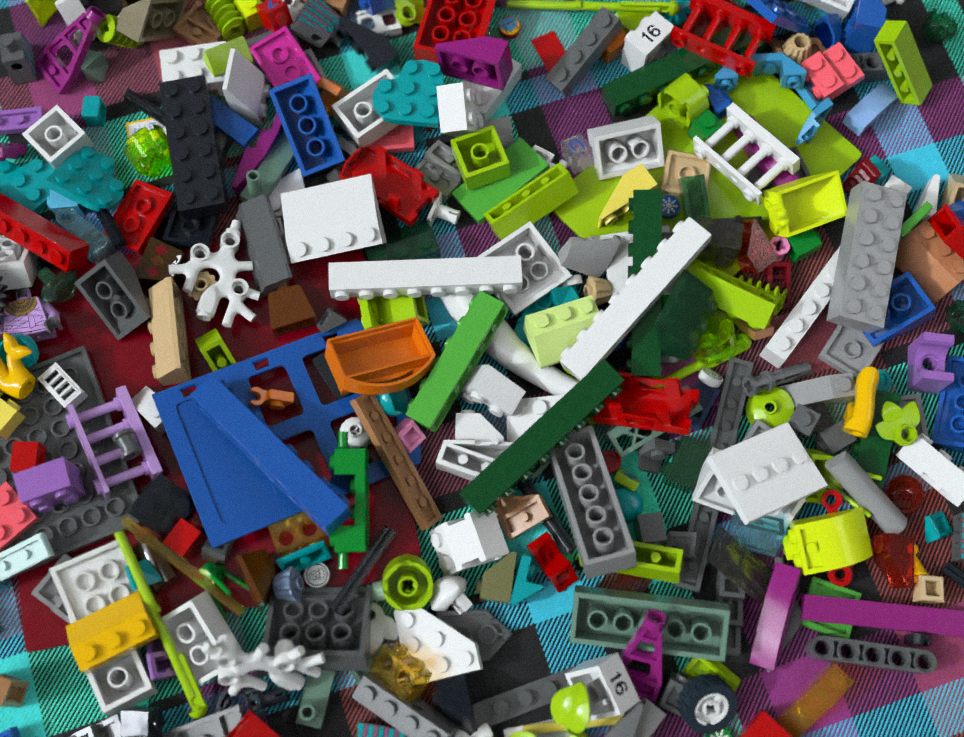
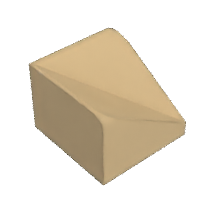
[913,575,944,604]

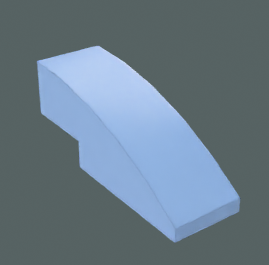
[842,83,898,136]

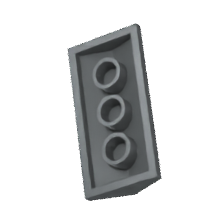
[236,194,293,298]

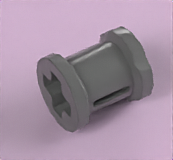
[112,428,143,461]

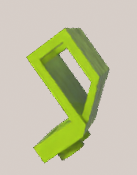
[357,295,429,330]

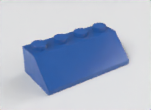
[268,73,346,178]

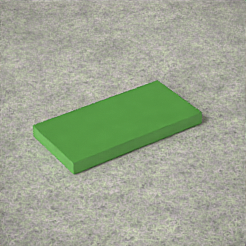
[451,138,550,225]

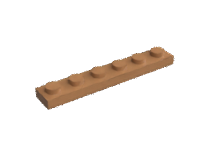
[350,394,443,531]

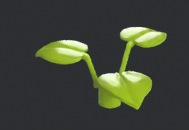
[509,682,591,737]

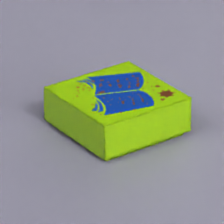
[614,468,641,491]

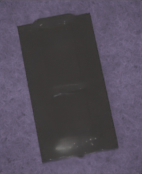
[708,527,773,604]

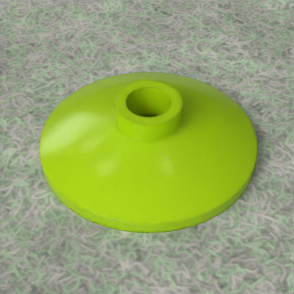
[745,387,794,429]

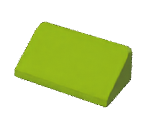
[203,36,254,78]
[683,658,741,691]

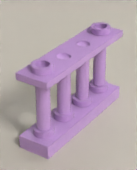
[65,385,163,500]

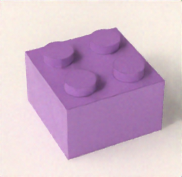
[13,457,86,513]

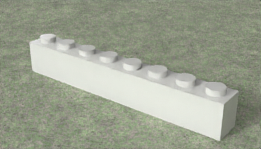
[560,217,711,381]
[329,256,523,301]

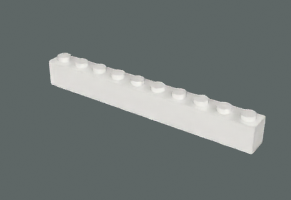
[759,175,912,369]

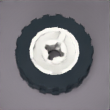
[677,673,738,735]

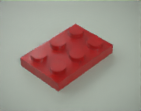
[101,179,176,255]

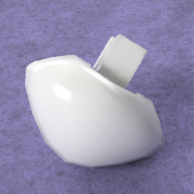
[430,575,473,614]

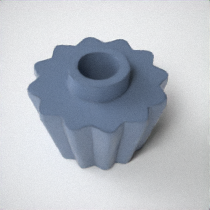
[272,566,304,602]

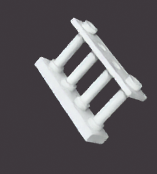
[693,103,800,205]

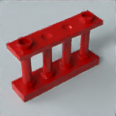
[669,0,777,78]

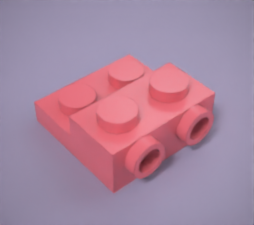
[800,42,865,101]

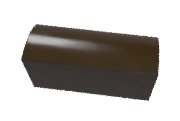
[132,533,181,595]

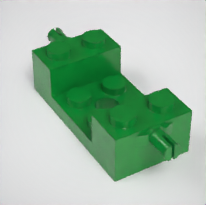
[330,432,369,569]

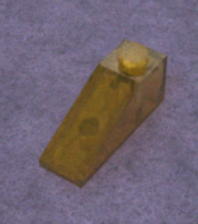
[777,663,854,737]

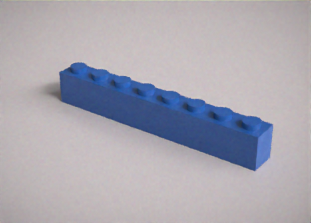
[190,375,351,536]

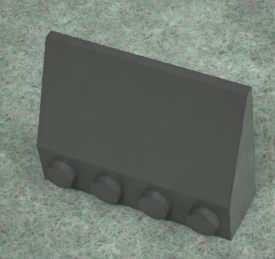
[262,587,372,671]

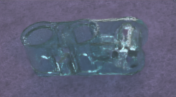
[55,208,116,264]

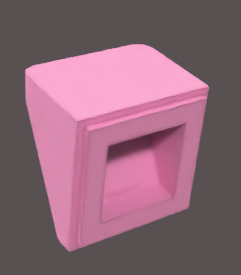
[394,418,427,454]

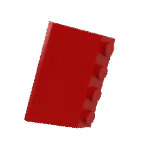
[413,0,497,65]

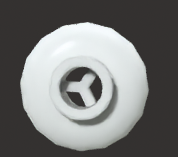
[340,417,371,449]

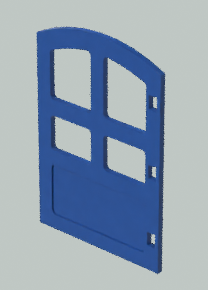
[152,318,421,549]

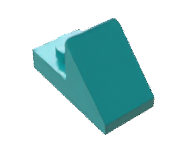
[509,554,545,607]

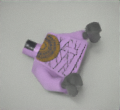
[0,288,63,342]

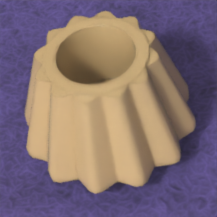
[782,33,812,65]
[188,271,217,302]
[583,276,612,306]

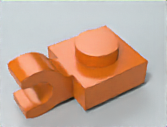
[248,387,294,410]

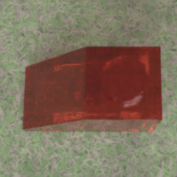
[735,219,778,274]
[873,533,915,589]

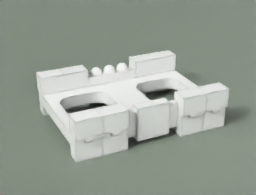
[356,6,402,37]

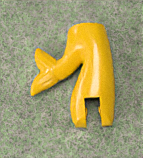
[0,332,36,400]
[842,366,880,438]

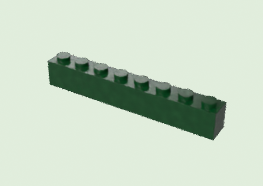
[601,13,768,117]
[627,189,662,380]
[459,359,624,518]

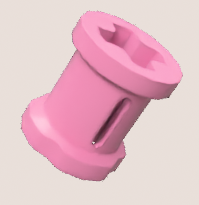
[763,236,790,262]

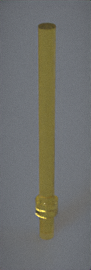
[120,516,246,617]

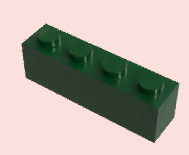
[853,390,902,490]

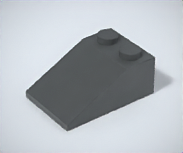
[75,251,151,341]

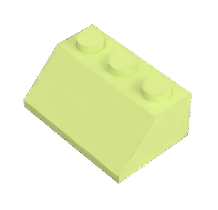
[523,295,599,369]

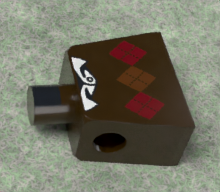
[136,237,188,288]

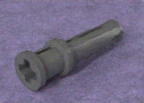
[742,361,812,397]

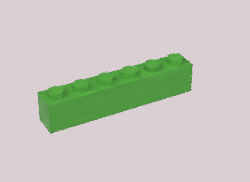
[405,291,509,433]

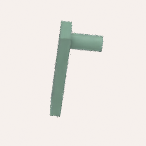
[239,131,295,202]
[295,670,337,729]

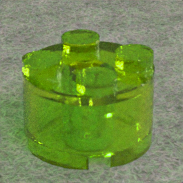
[123,125,171,179]
[685,307,737,364]

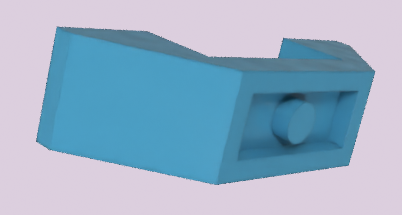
[714,53,807,92]

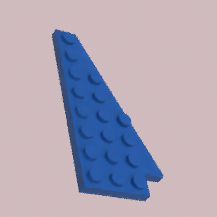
[745,0,812,36]

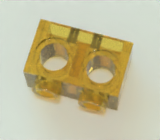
[268,512,328,557]
[369,642,433,701]

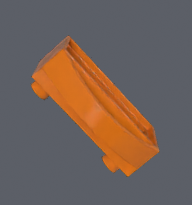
[325,317,436,395]

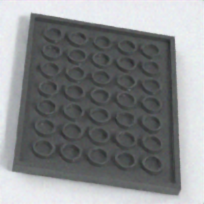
[0,345,142,580]

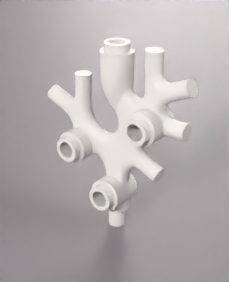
[169,220,261,327]
[202,634,325,696]

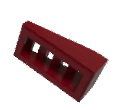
[842,157,882,196]
[765,262,791,308]

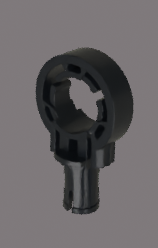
[216,687,291,718]

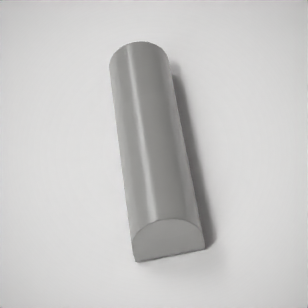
[825,450,907,537]

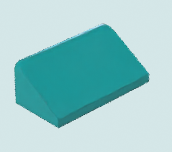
[277,540,333,572]

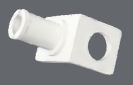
[427,192,461,227]

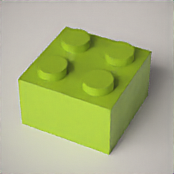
[450,125,510,191]

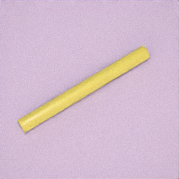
[523,713,625,734]

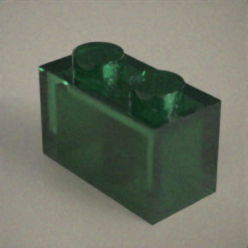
[678,174,711,223]
[661,434,710,494]

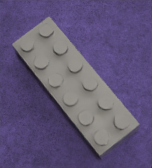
[826,181,907,333]
[549,426,636,579]

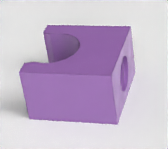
[907,332,955,394]

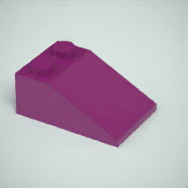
[434,36,513,91]

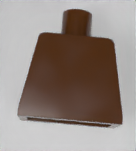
[268,280,318,337]

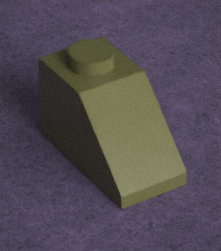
[476,552,517,605]

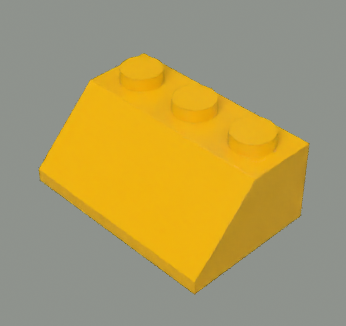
[66,590,160,674]

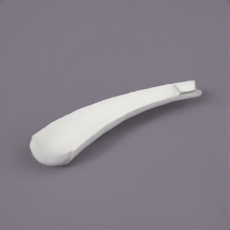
[440,293,579,396]

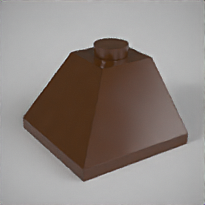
[236,549,278,612]

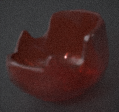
[885,474,924,515]

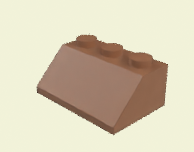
[895,219,964,305]

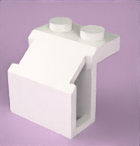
[429,511,510,576]

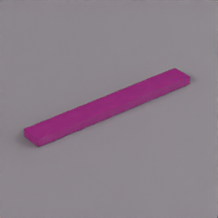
[801,594,964,637]

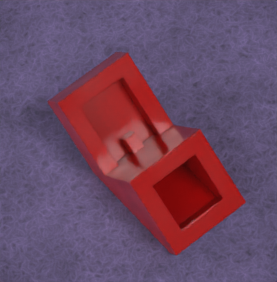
[527,531,579,593]

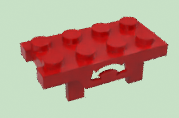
[339,144,440,227]
[593,372,700,435]

